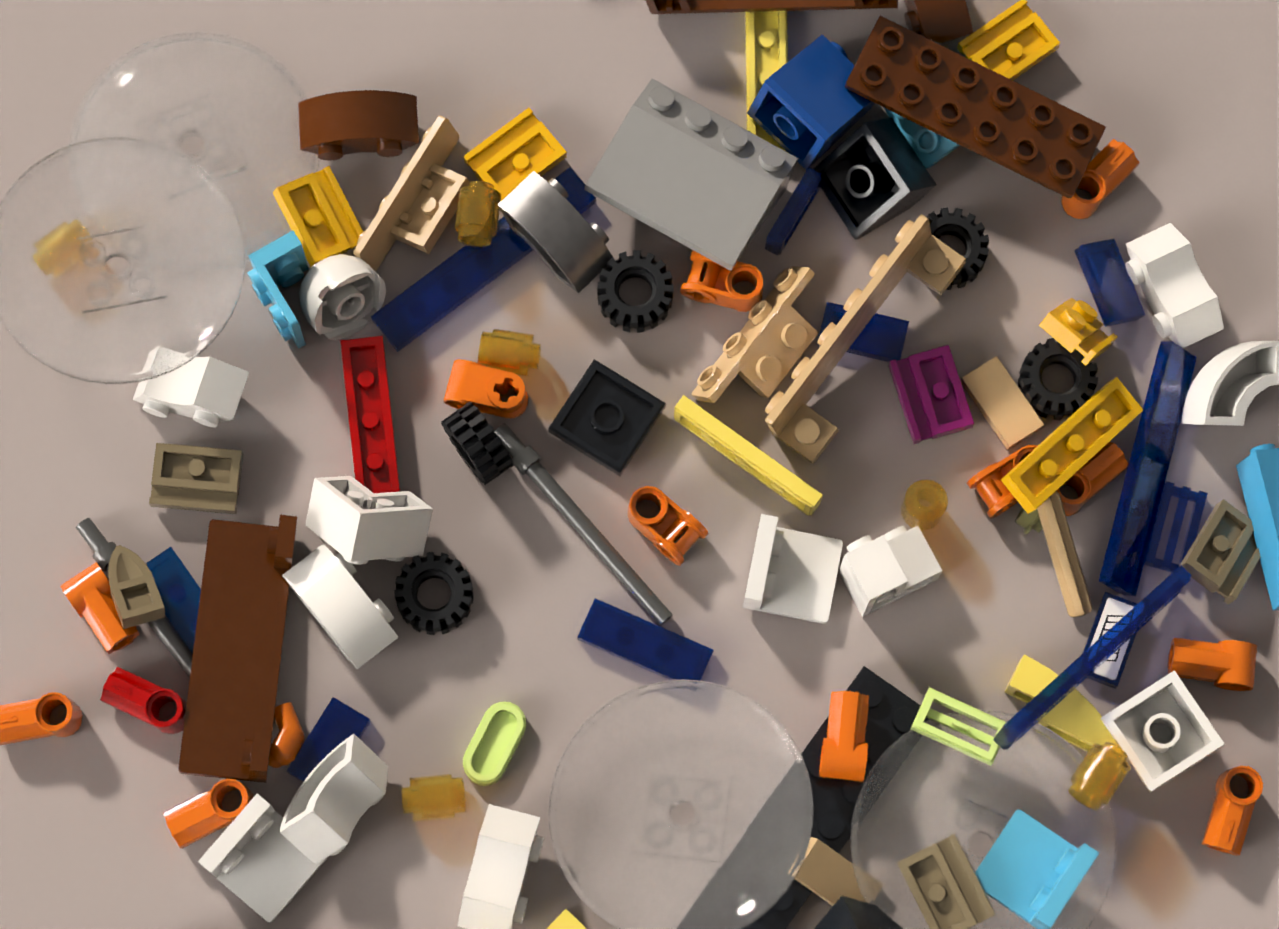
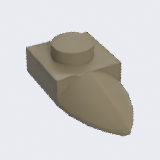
[108,545,166,629]

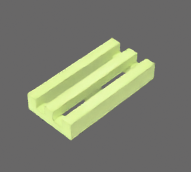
[910,687,1010,766]

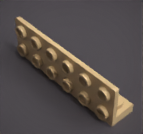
[765,214,966,464]

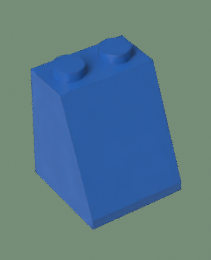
[747,34,875,171]

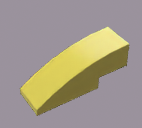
[1004,654,1124,765]

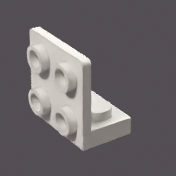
[743,514,843,624]
[198,794,327,923]

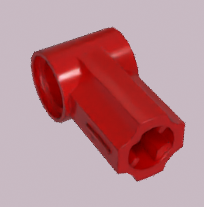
[100,667,187,734]

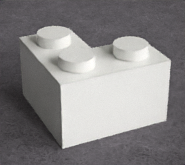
[305,476,433,564]
[838,526,942,617]

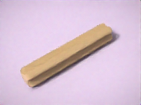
[1037,492,1093,617]

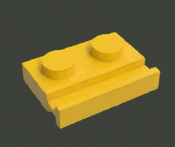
[957,0,1060,80]
[463,107,567,204]
[273,166,363,267]
[1039,297,1118,366]

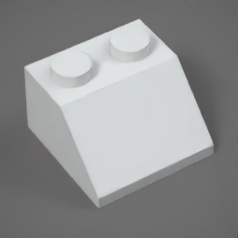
[1100,670,1224,792]

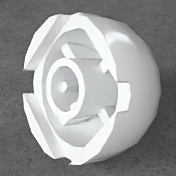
[299,254,386,340]

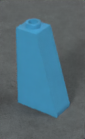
[1236,444,1279,611]

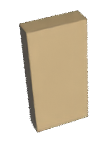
[960,356,1044,451]
[788,837,883,906]

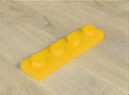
[1001,377,1143,514]

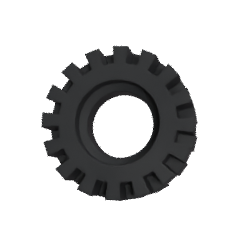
[927,208,989,290]
[597,250,674,333]
[1018,338,1099,420]
[441,402,514,485]
[394,552,474,635]

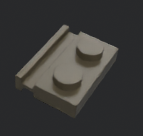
[149,443,244,514]
[1178,499,1261,605]
[897,833,997,929]

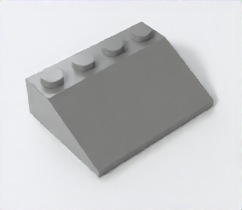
[584,78,798,271]

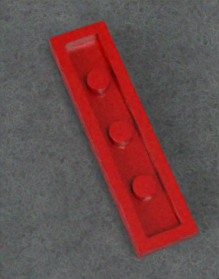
[340,335,400,493]

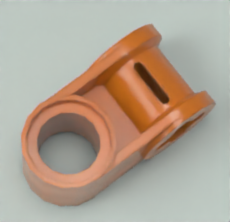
[680,250,763,312]
[443,359,529,419]
[967,445,1037,519]
[627,486,709,566]

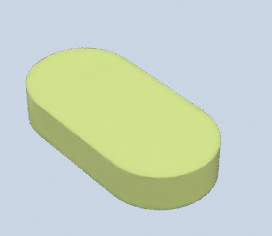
[463,702,526,786]

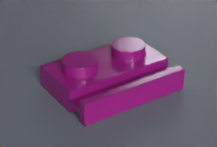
[888,345,974,444]

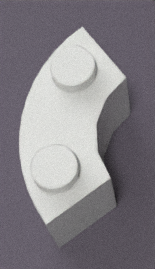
[1125,223,1224,350]
[1181,341,1279,426]
[133,347,249,428]
[282,544,398,669]
[280,734,389,864]
[457,804,544,929]

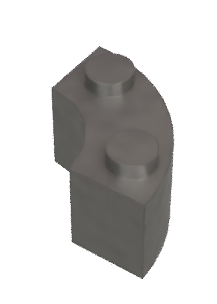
[498,171,614,293]

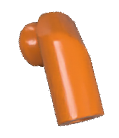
[268,702,305,768]

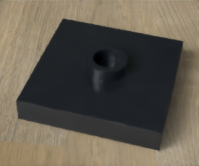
[548,359,666,476]

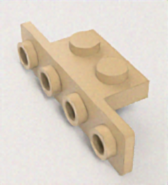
[353,115,472,271]
[691,266,819,403]

